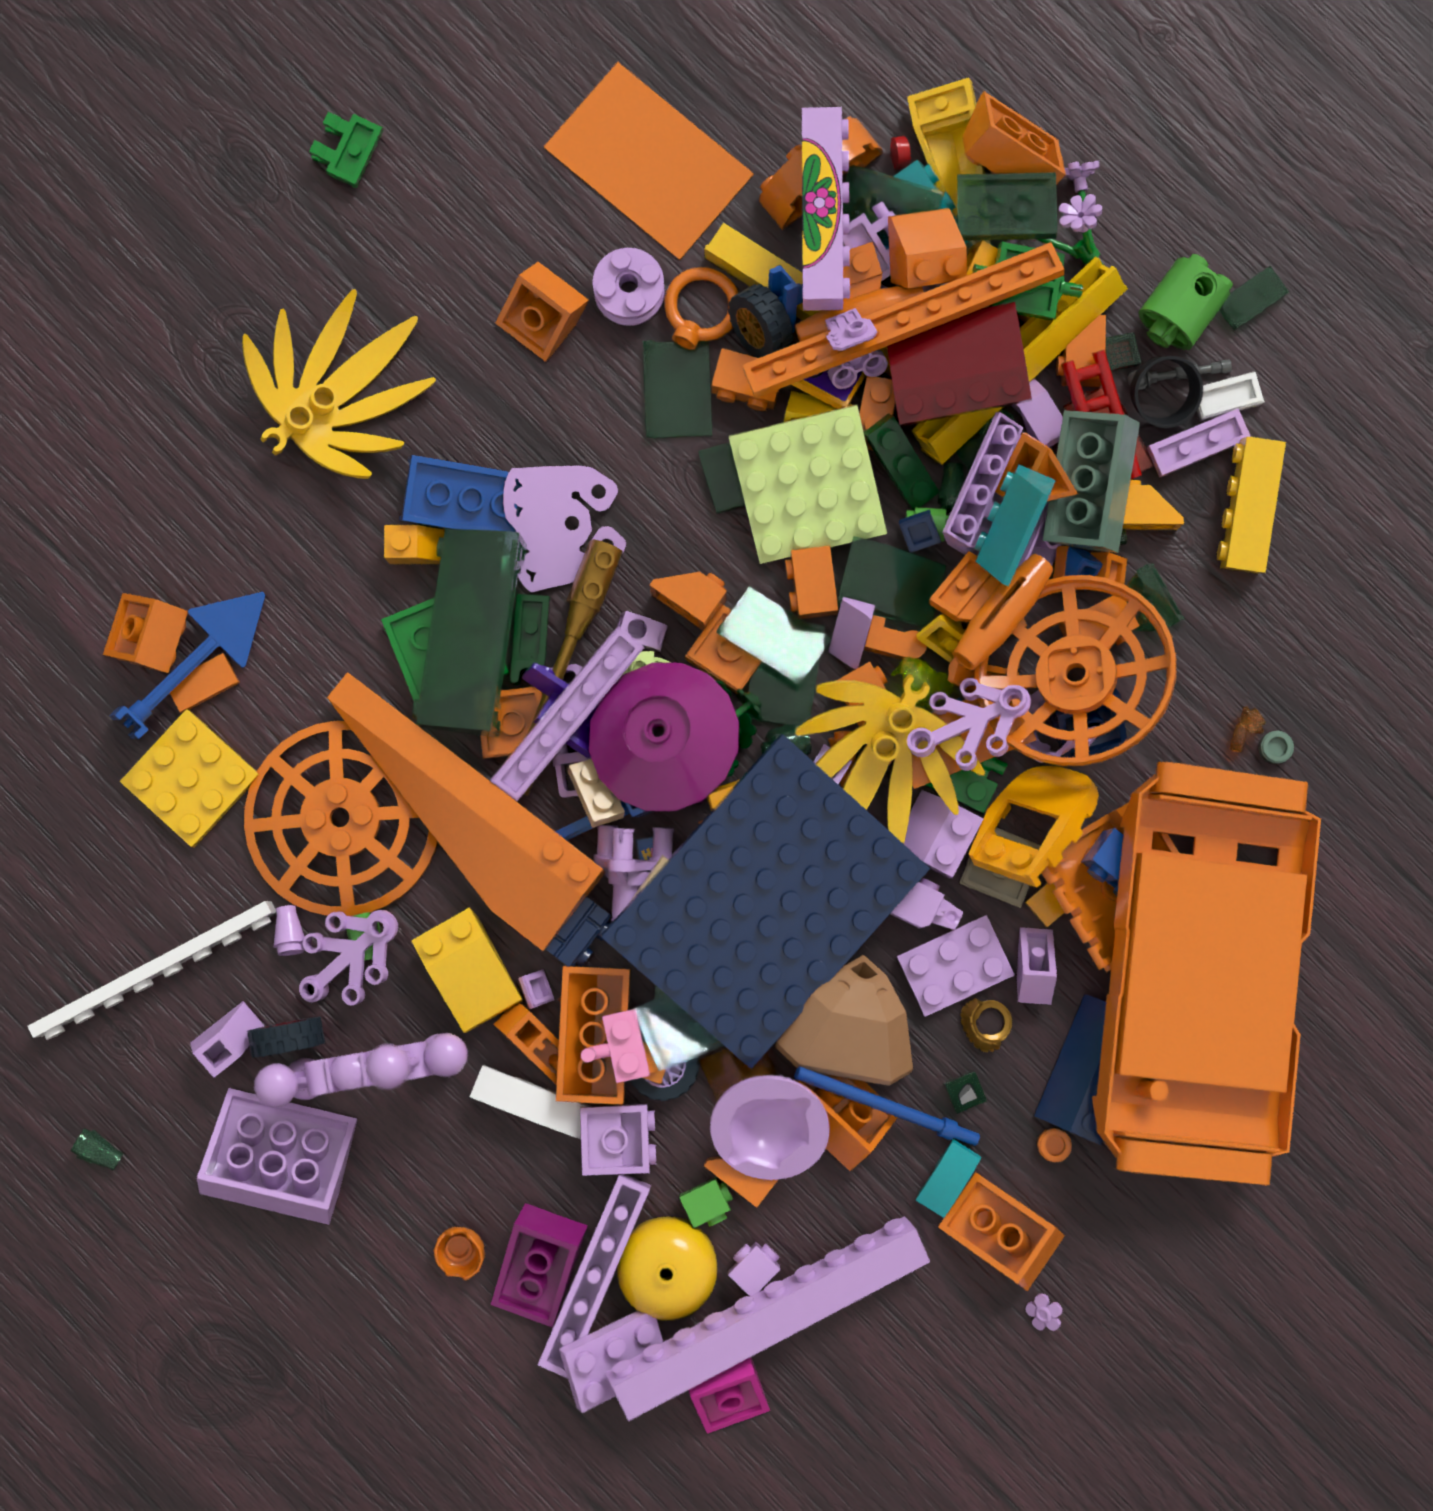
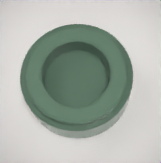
[1258,731,1294,764]

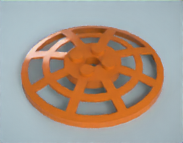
[974,575,1176,766]
[244,721,438,916]

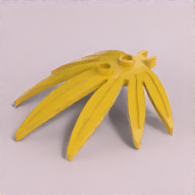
[242,289,436,479]
[795,674,985,844]

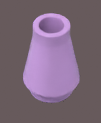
[273,905,305,956]

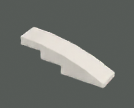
[470,1065,592,1139]

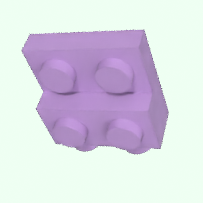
[580,1104,656,1176]

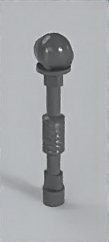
[1127,359,1232,390]

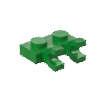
[309,112,383,188]

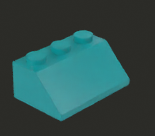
[974,465,1056,586]

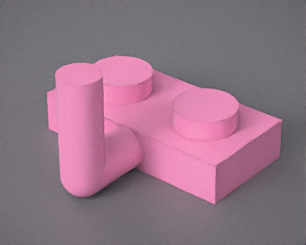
[581,1009,650,1083]

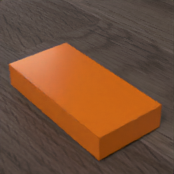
[170,653,240,713]

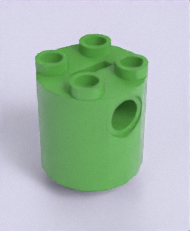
[1138,254,1233,350]

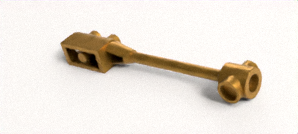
[507,539,623,796]

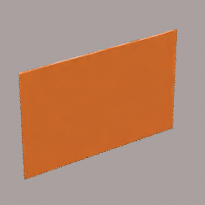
[543,62,754,260]

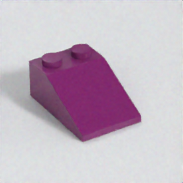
[491,1203,588,1328]

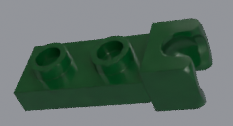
[510,594,550,686]

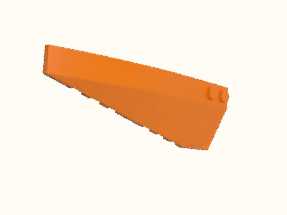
[327,672,605,952]

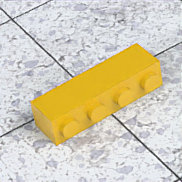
[1217,436,1286,574]

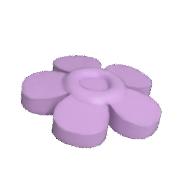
[1026,1294,1063,1331]

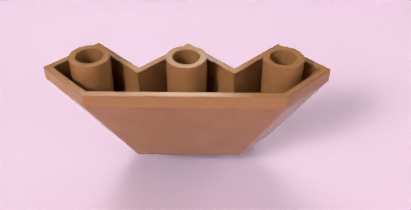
[775,955,913,1086]

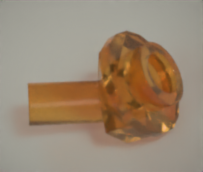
[1229,706,1266,752]

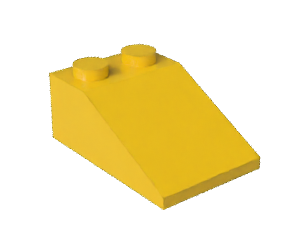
[411,907,523,1033]

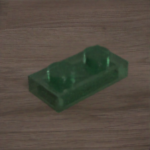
[1219,266,1289,331]

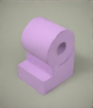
[617,611,668,652]

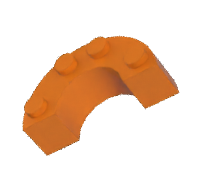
[759,116,883,230]

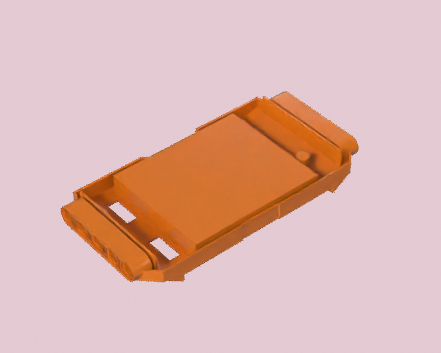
[1092,762,1321,1185]

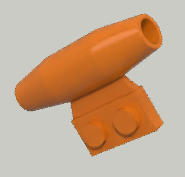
[795,242,924,342]
[929,551,1053,670]

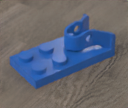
[399,455,523,539]

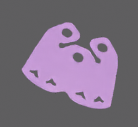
[503,466,626,592]

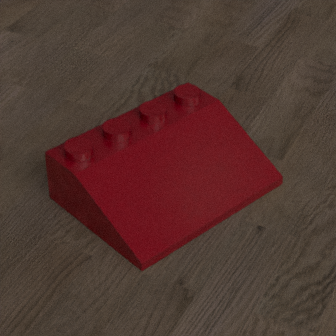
[887,302,1032,426]

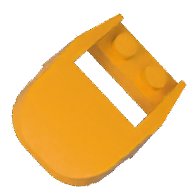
[968,766,1099,888]

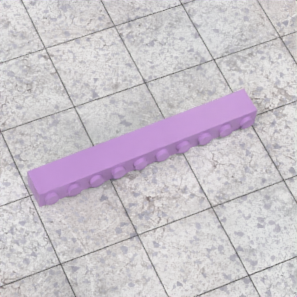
[606,1216,930,1421]

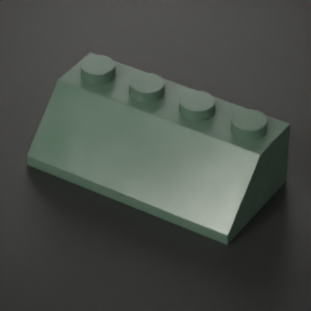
[1042,410,1140,553]

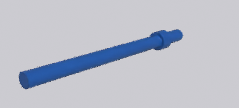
[794,1066,980,1146]

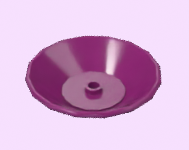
[589,663,739,811]

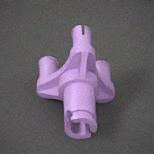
[593,825,674,922]

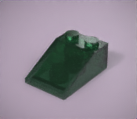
[837,536,946,627]

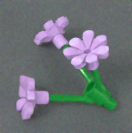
[1007,161,1103,264]

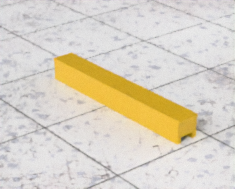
[704,223,891,376]
[912,257,1128,465]

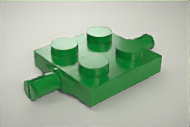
[972,242,1083,321]

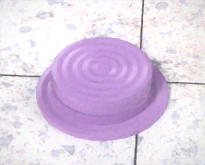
[710,1075,829,1180]

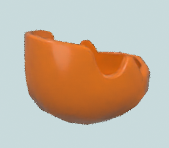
[433,1227,485,1280]

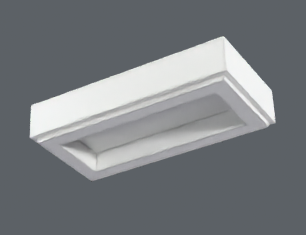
[1197,372,1264,421]

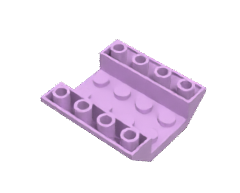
[942,412,1061,567]

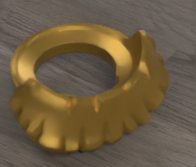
[961,998,1012,1052]

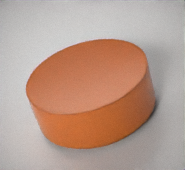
[1037,1128,1072,1162]

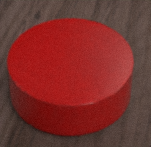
[890,136,911,170]

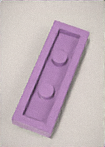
[1147,409,1251,478]

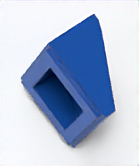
[1065,546,1103,591]

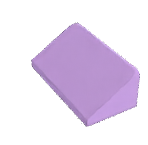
[828,597,875,669]

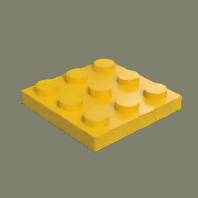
[120,709,259,848]

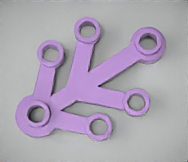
[907,678,1031,771]
[299,910,398,1005]

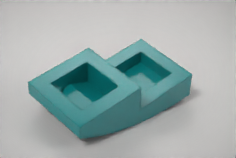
[916,1139,981,1218]

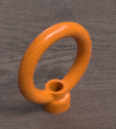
[664,267,739,350]

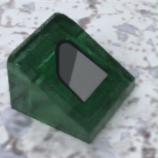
[943,1070,987,1114]

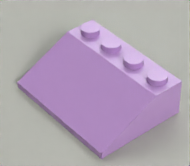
[197,1088,357,1225]

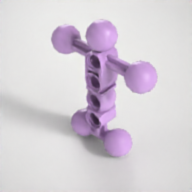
[254,1033,468,1107]

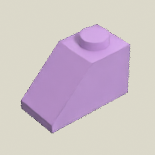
[1016,927,1057,1005]

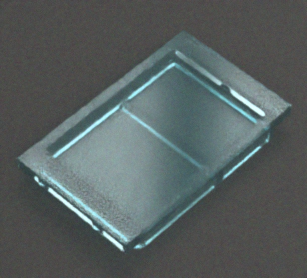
[634,995,724,1071]

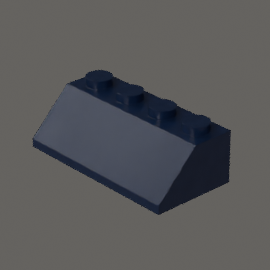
[1034,994,1106,1145]

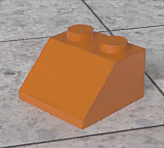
[888,208,967,288]
[495,262,589,362]
[649,572,727,631]
[103,593,188,673]

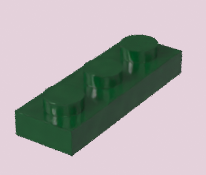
[864,413,939,511]

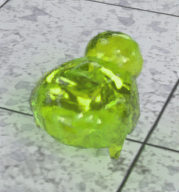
[891,656,954,709]

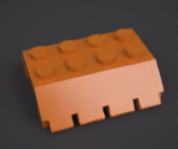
[1041,802,1179,972]

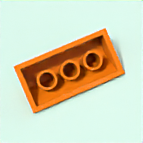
[556,966,631,1105]

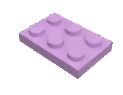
[896,915,1015,1017]
[559,1311,663,1413]

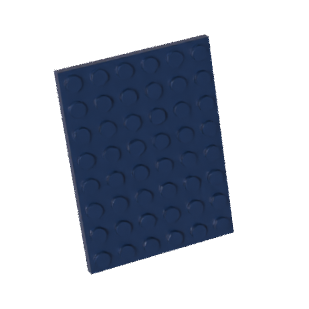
[601,734,930,1069]

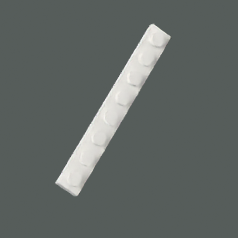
[27,901,276,1040]

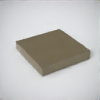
[958,828,1041,908]

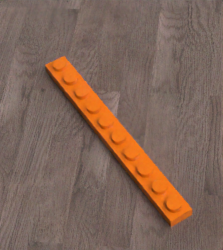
[742,242,1065,399]

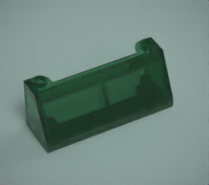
[412,529,527,738]

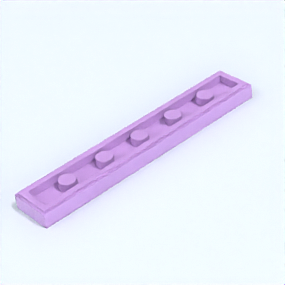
[490,626,645,802]

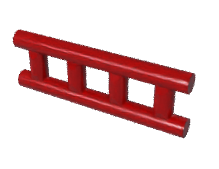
[1061,350,1142,479]

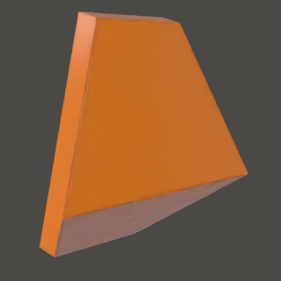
[995,433,1078,501]

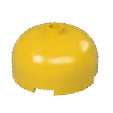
[617,1216,717,1321]

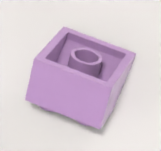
[904,790,983,879]

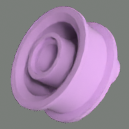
[593,248,665,326]

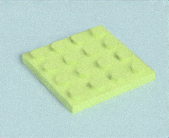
[729,405,887,564]

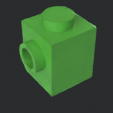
[679,1177,733,1228]

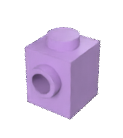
[728,1242,781,1297]

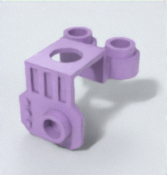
[825,308,888,389]

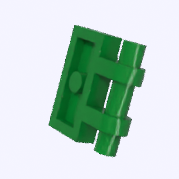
[924,757,1008,814]

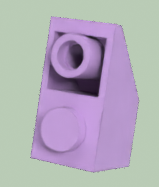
[190,1001,264,1077]

